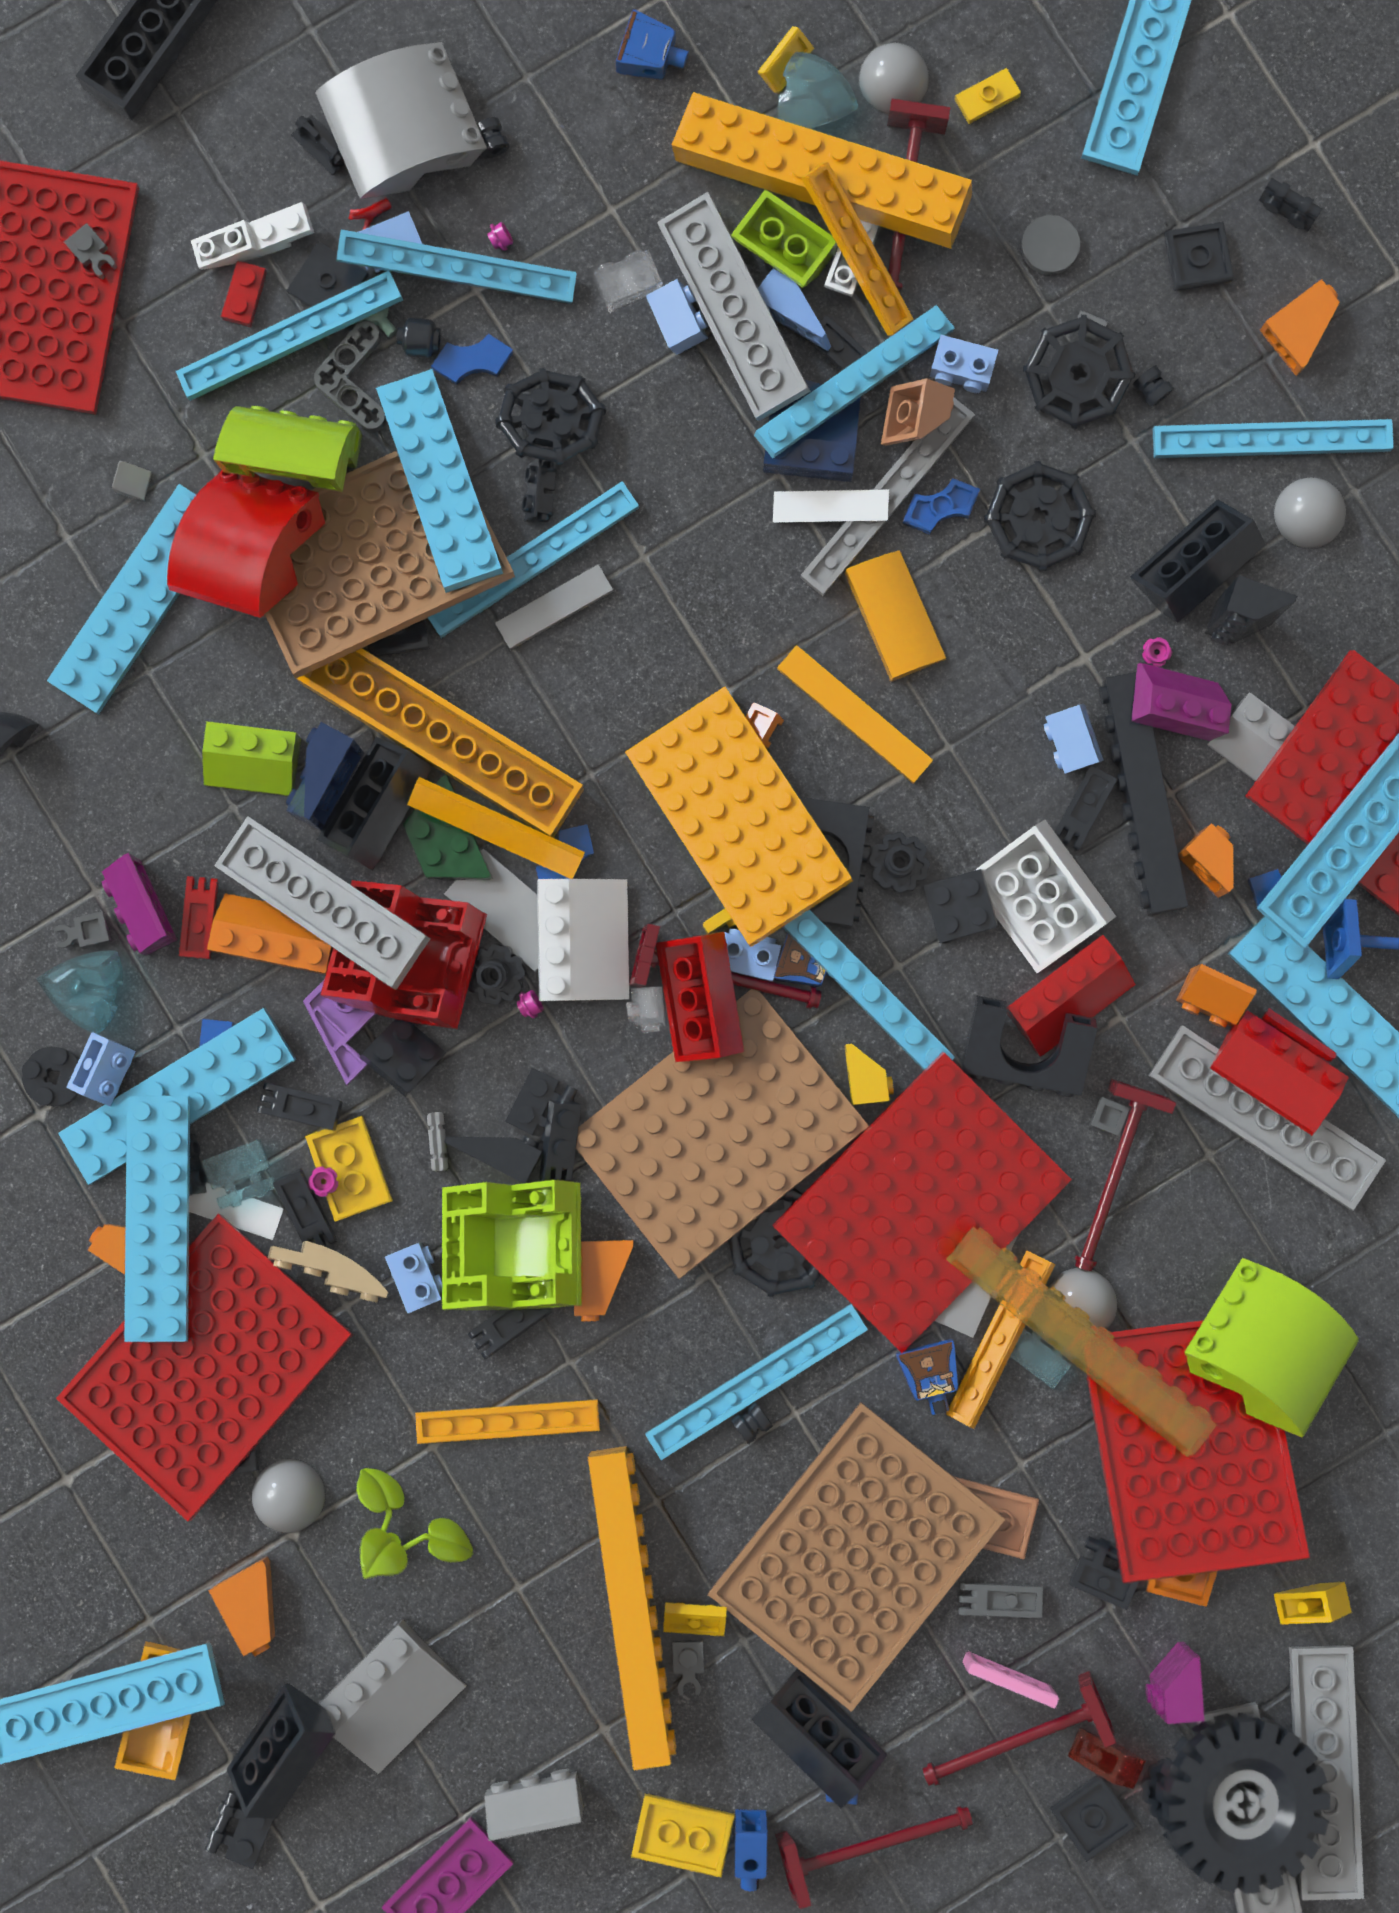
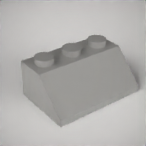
[1207,692,1295,782]
[484,1769,584,1841]

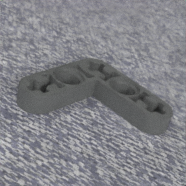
[314,321,386,433]

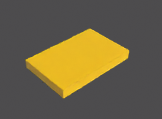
[305,1116,393,1222]
[631,1793,735,1878]

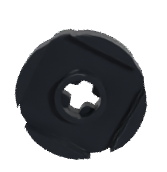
[22,1046,79,1107]

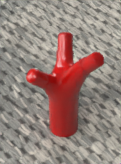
[349,198,392,230]

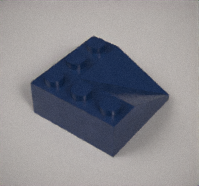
[763,380,861,482]
[286,722,364,831]

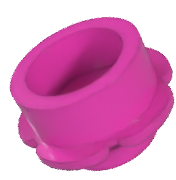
[488,222,513,251]
[1142,637,1172,667]
[517,990,543,1019]
[308,1166,338,1196]

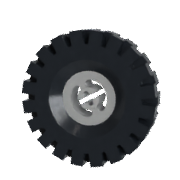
[1155,1712,1330,1894]

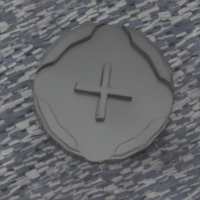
[1021,215,1080,275]

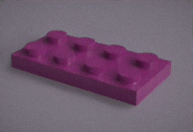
[382,1817,514,1913]

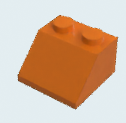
[1178,823,1233,898]
[1176,964,1257,1028]

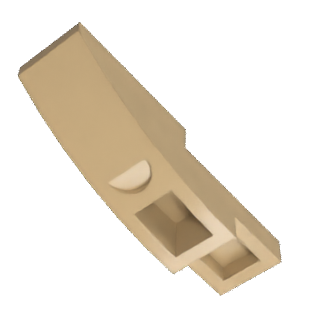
[268,1241,388,1303]

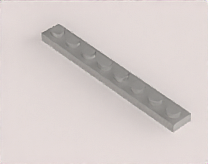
[800,398,975,596]

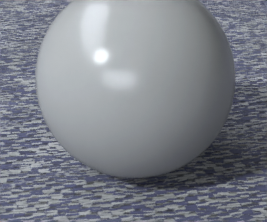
[859,43,929,113]
[1274,477,1346,548]
[1044,1268,1117,1341]
[252,1459,325,1533]

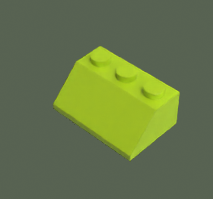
[731,189,837,288]
[202,721,301,796]

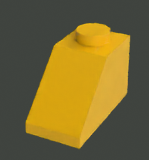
[845,1044,894,1105]
[1274,1582,1352,1624]

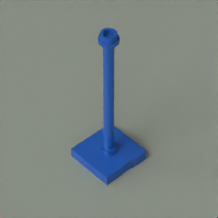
[1323,899,1399,979]

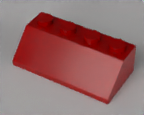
[656,932,744,1062]
[1007,935,1136,1057]
[1210,1010,1349,1136]

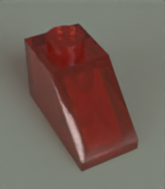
[1068,1728,1146,1789]

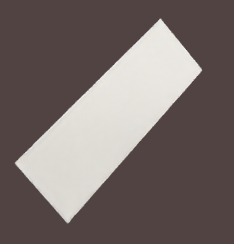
[773,490,889,522]
[189,1183,283,1240]

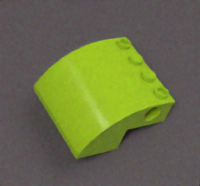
[213,406,362,492]
[442,1180,582,1310]
[1185,1258,1358,1438]

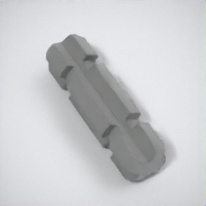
[427,1112,448,1172]

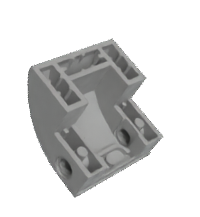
[315,42,487,199]

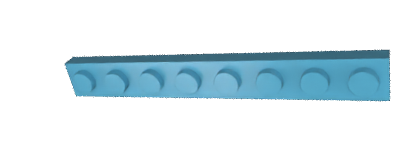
[336,229,577,304]
[176,271,403,401]
[754,305,955,458]
[1153,419,1394,458]
[428,481,639,638]
[782,910,955,1070]
[645,1304,868,1460]

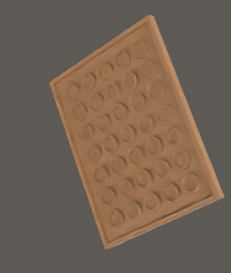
[265,451,515,679]
[576,989,869,1279]
[708,1402,1005,1712]

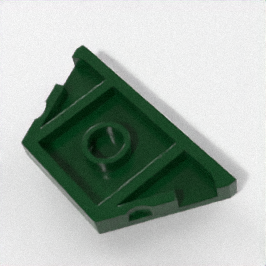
[403,775,493,880]

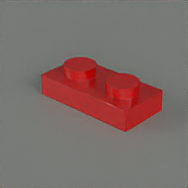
[221,261,267,327]

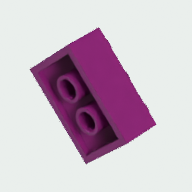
[1132,663,1232,741]
[101,853,178,956]
[1145,1641,1205,1724]

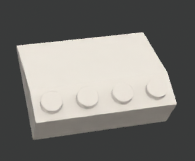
[974,820,1116,973]
[537,879,629,1001]

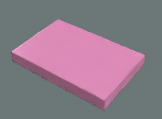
[962,1651,1059,1708]

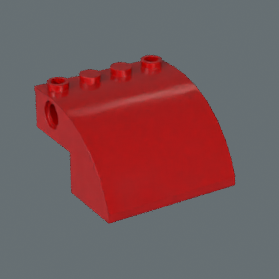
[167,470,325,618]
[320,880,487,1029]

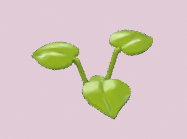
[356,1468,473,1578]

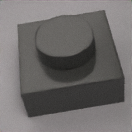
[1089,1097,1130,1136]

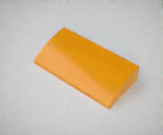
[845,550,946,682]
[114,1641,191,1780]

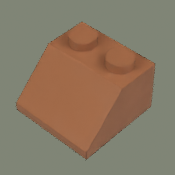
[881,378,955,446]

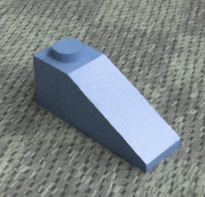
[758,268,831,351]

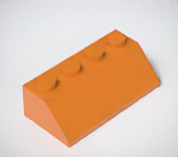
[207,893,333,975]

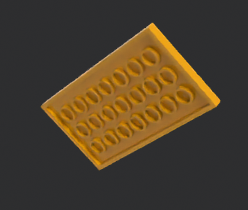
[625,687,853,947]

